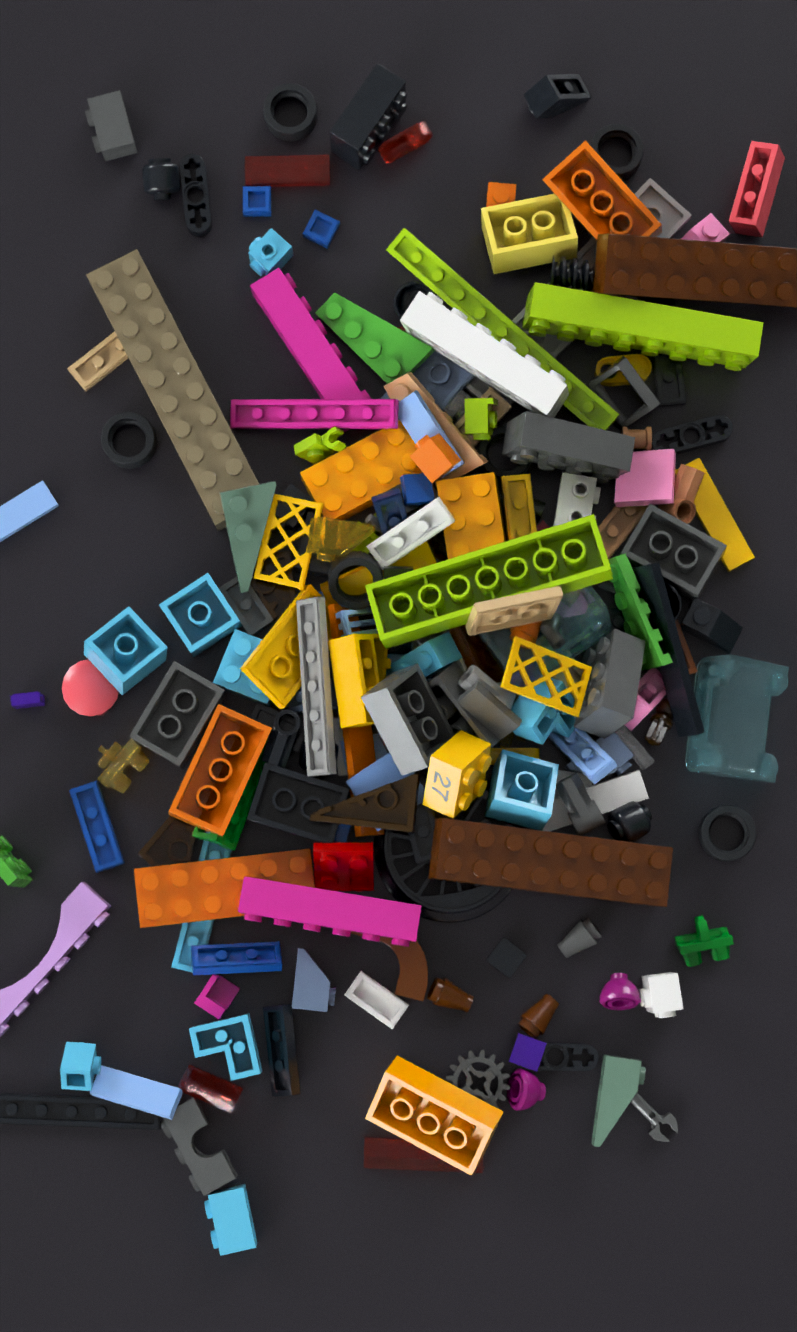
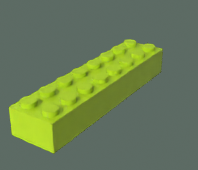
[522,282,764,371]
[365,514,613,649]

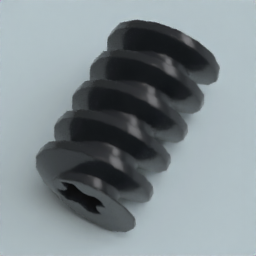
[549,255,595,292]

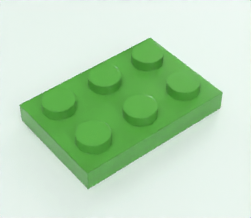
[0,835,33,888]

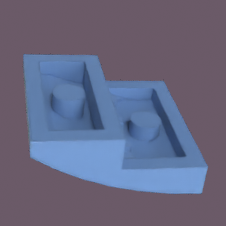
[346,752,425,832]

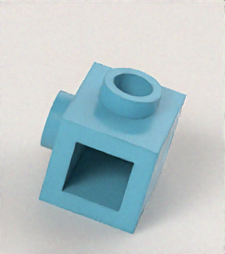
[248,228,294,276]
[60,1042,102,1091]

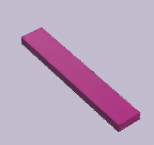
[230,399,399,429]

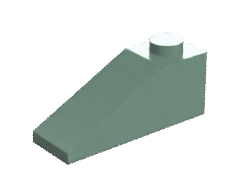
[591,1054,646,1147]

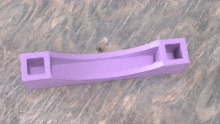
[0,882,111,1037]

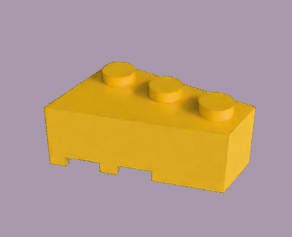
[328,634,391,728]

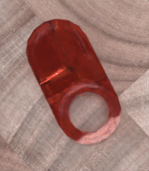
[378,122,433,163]

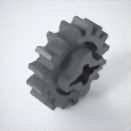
[446,1050,510,1108]

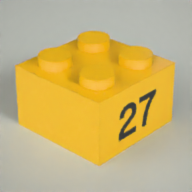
[422,730,492,819]

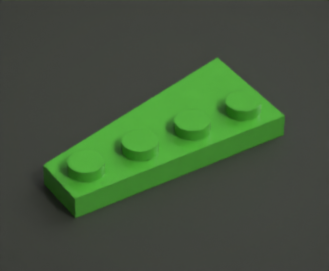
[315,292,435,384]
[608,553,673,671]

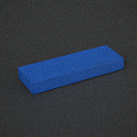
[69,780,125,873]
[191,941,282,975]

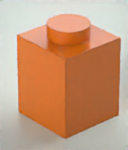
[410,433,461,483]

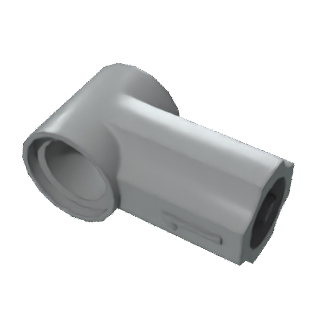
[457,665,516,710]

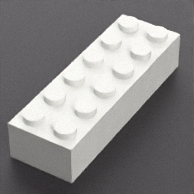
[400,291,569,418]

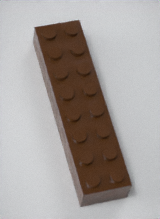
[593,234,797,308]
[428,818,673,907]

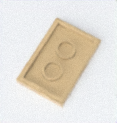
[465,586,563,636]

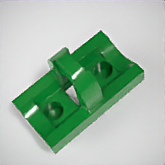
[675,915,734,967]

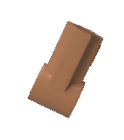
[658,464,705,524]

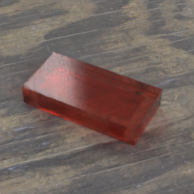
[178,1065,243,1114]

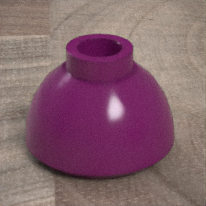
[599,973,641,1010]
[507,1068,546,1110]

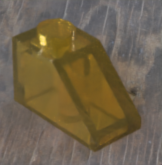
[307,517,376,562]

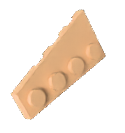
[384,372,488,487]

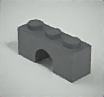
[161,1096,238,1196]

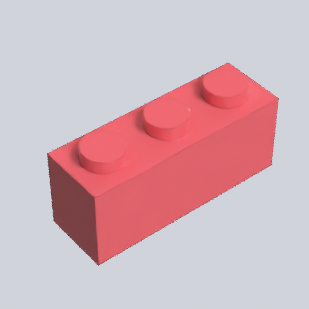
[729,141,785,238]

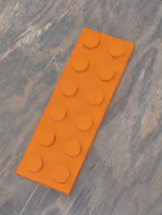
[134,849,315,928]

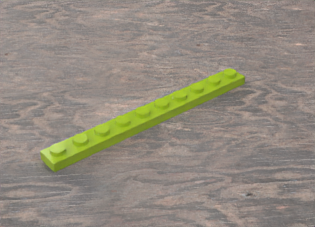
[386,228,620,430]

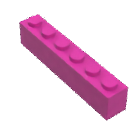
[250,268,371,432]
[238,876,422,947]

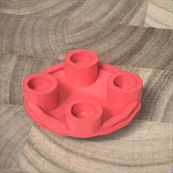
[62,659,119,717]

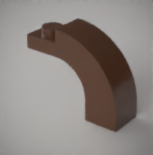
[351,932,428,1001]

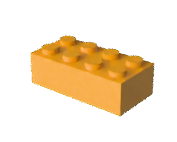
[300,420,422,529]
[436,472,506,559]
[365,1055,503,1176]

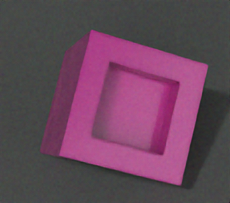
[194,974,240,1019]

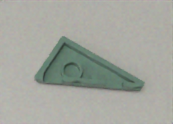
[219,481,276,593]

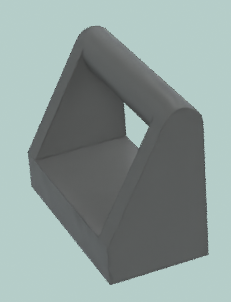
[587,356,660,429]

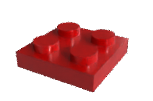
[313,842,374,891]

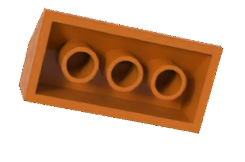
[542,140,662,241]
[168,704,272,836]

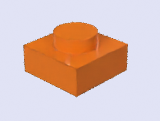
[486,182,516,207]

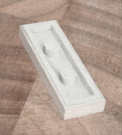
[366,497,456,570]

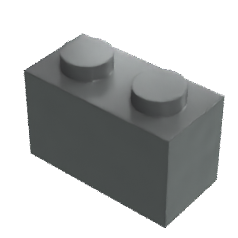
[85,90,138,161]

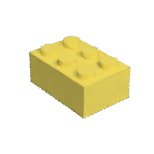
[481,194,578,274]

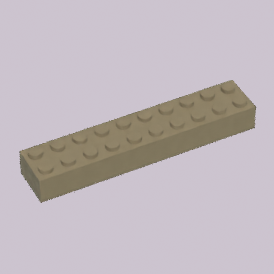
[86,249,259,531]

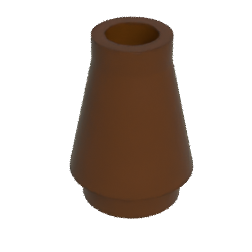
[427,977,474,1013]
[518,994,559,1039]

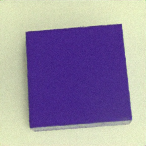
[10,691,45,709]
[509,1033,547,1072]

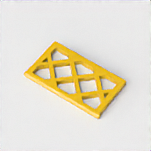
[253,493,323,590]
[500,636,592,717]

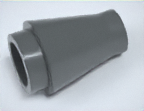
[557,917,603,959]

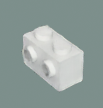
[553,473,601,527]
[639,972,683,1018]

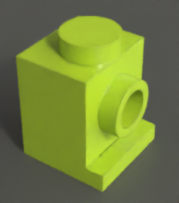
[465,398,498,441]

